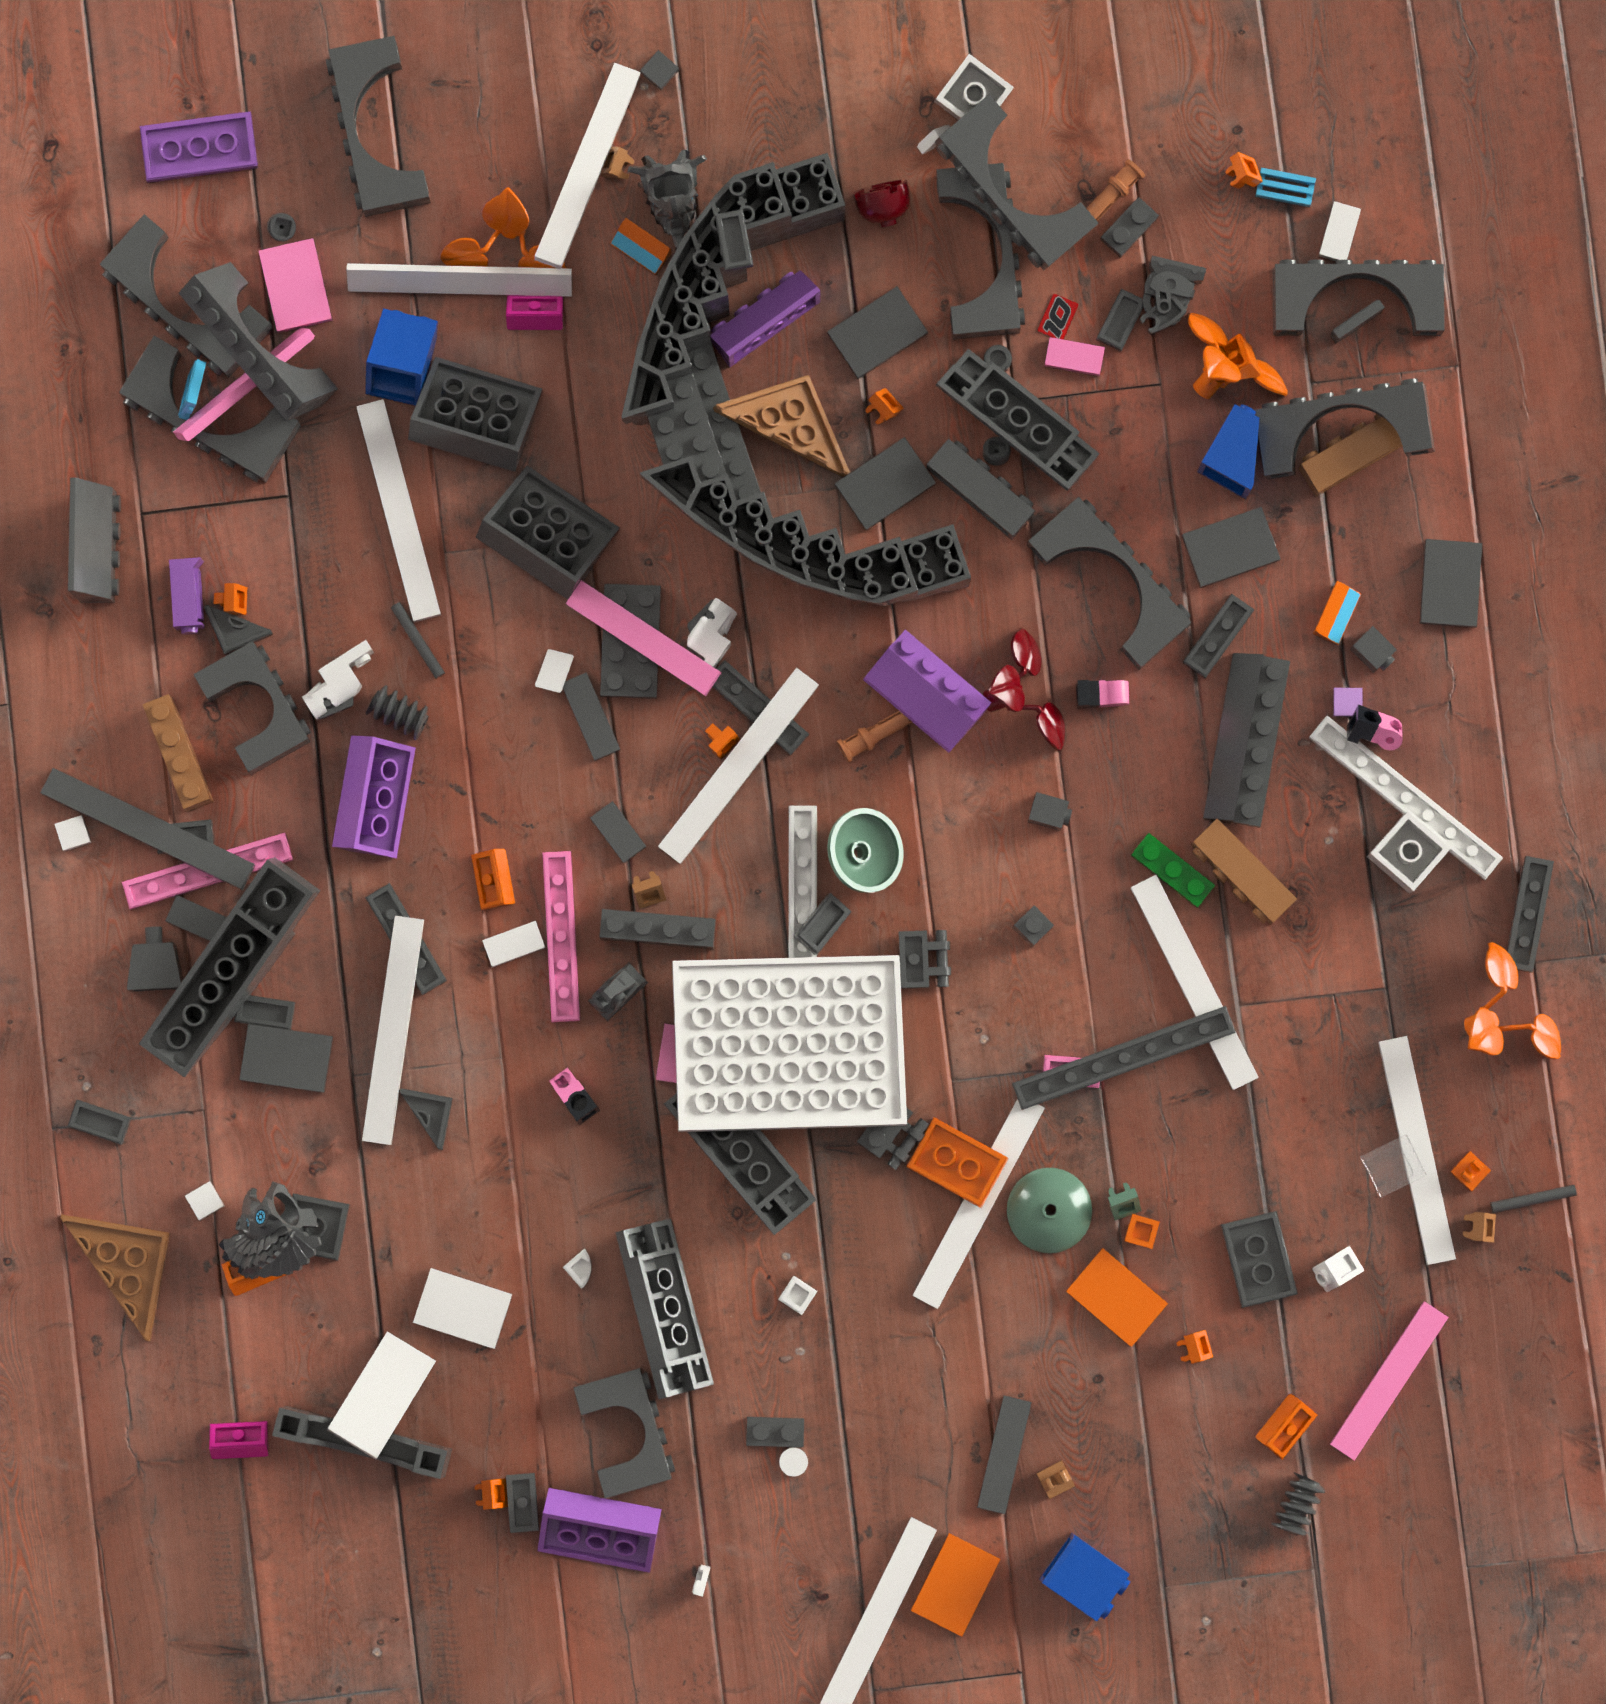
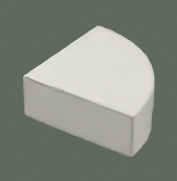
[917,125,950,154]
[563,1249,592,1289]
[692,1564,710,1597]

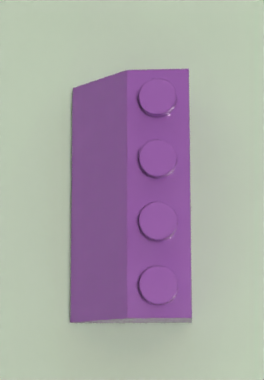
[711,270,820,367]
[863,629,991,753]
[332,736,416,859]
[537,1488,662,1573]

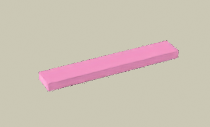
[173,328,315,441]
[566,580,721,696]
[122,833,293,910]
[542,851,580,1023]
[1330,1301,1449,1461]

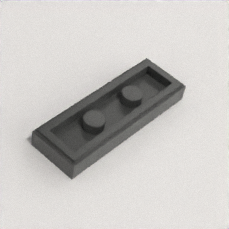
[1182,594,1254,679]
[563,672,620,761]

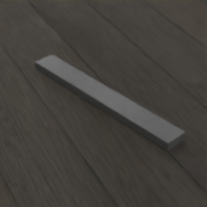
[40,768,255,891]
[1012,1006,1236,1110]

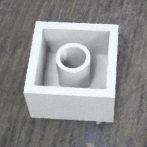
[934,54,1014,120]
[1367,811,1451,894]

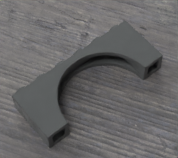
[326,36,431,217]
[935,94,1099,271]
[936,163,1025,340]
[100,214,273,378]
[1273,259,1445,336]
[179,262,338,421]
[119,335,301,483]
[1255,378,1435,480]
[1027,497,1192,670]
[272,1406,452,1479]

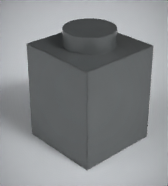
[1350,626,1397,673]
[1028,792,1072,831]
[1012,905,1054,947]

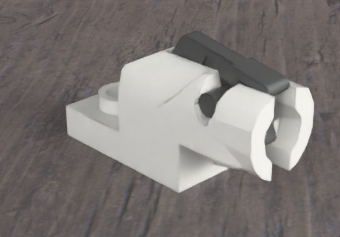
[687,598,737,668]
[302,640,374,720]

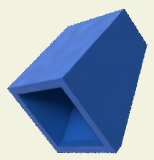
[365,308,438,406]
[1197,404,1260,499]
[1039,1533,1130,1621]

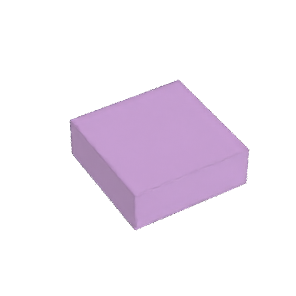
[1333,688,1363,717]

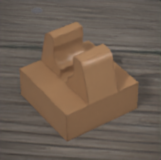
[600,147,634,179]
[632,871,666,909]
[1463,1212,1496,1243]
[1036,1460,1075,1499]

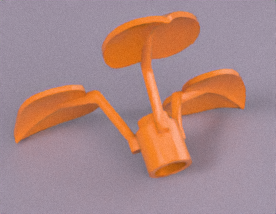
[440,187,566,268]
[1187,313,1288,399]
[1464,942,1561,1060]

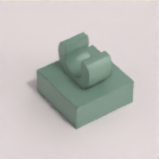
[1108,1183,1142,1221]

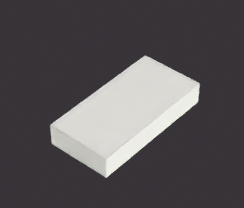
[1319,201,1361,261]
[482,921,546,968]

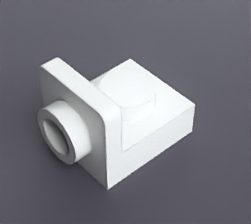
[1312,1246,1364,1292]

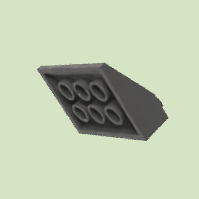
[408,357,542,472]
[475,466,620,599]
[68,478,121,603]

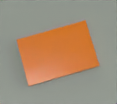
[906,1117,1009,1208]
[1066,1248,1168,1347]
[911,1533,1000,1637]

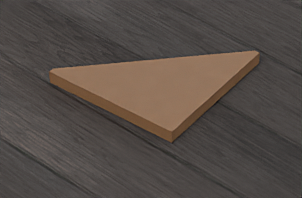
[713,375,850,477]
[60,1214,170,1341]

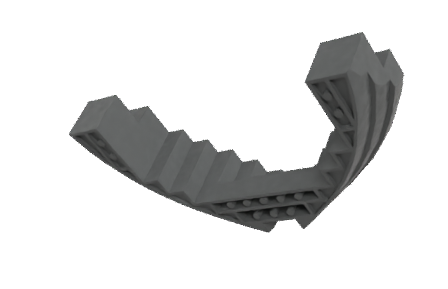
[621,153,971,606]

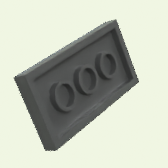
[600,584,661,699]

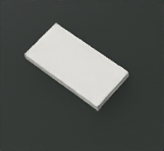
[327,1332,436,1460]

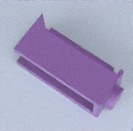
[169,557,205,635]

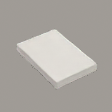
[413,1268,513,1349]

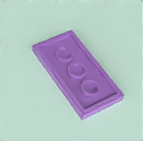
[140,112,258,183]

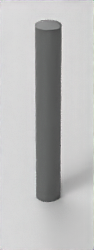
[391,602,445,679]
[1490,1185,1577,1213]

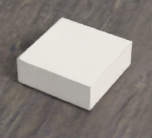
[55,815,91,852]
[185,1181,225,1221]
[778,1276,817,1315]

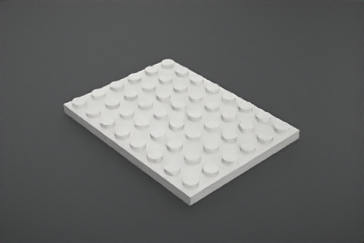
[672,955,907,1132]

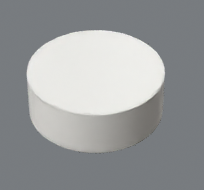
[779,1447,808,1477]

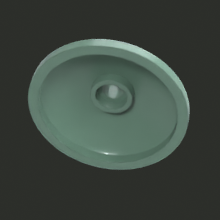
[827,808,904,893]
[1007,1168,1092,1253]

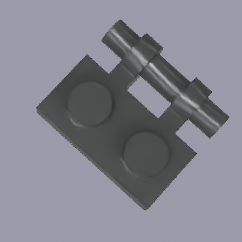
[898,930,951,989]
[857,1107,929,1170]

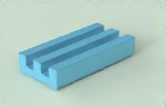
[1255,168,1316,207]
[178,359,206,420]

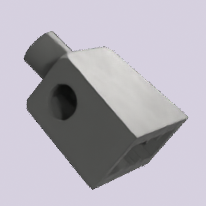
[127,927,183,992]

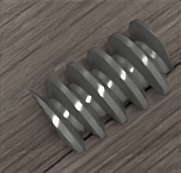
[366,685,429,740]
[1271,1472,1326,1536]

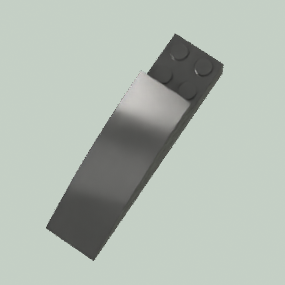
[139,857,321,1077]

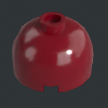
[853,180,910,227]

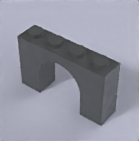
[193,641,311,775]
[573,1368,675,1498]

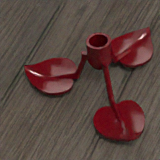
[983,628,1065,751]

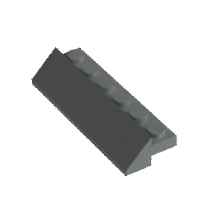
[936,349,1100,491]
[1203,653,1290,828]
[664,1093,817,1235]
[615,1218,714,1399]

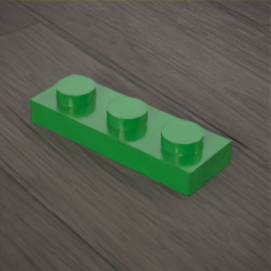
[1130,833,1215,908]

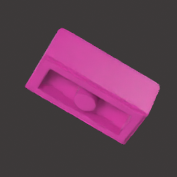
[506,295,563,330]
[209,1421,269,1459]

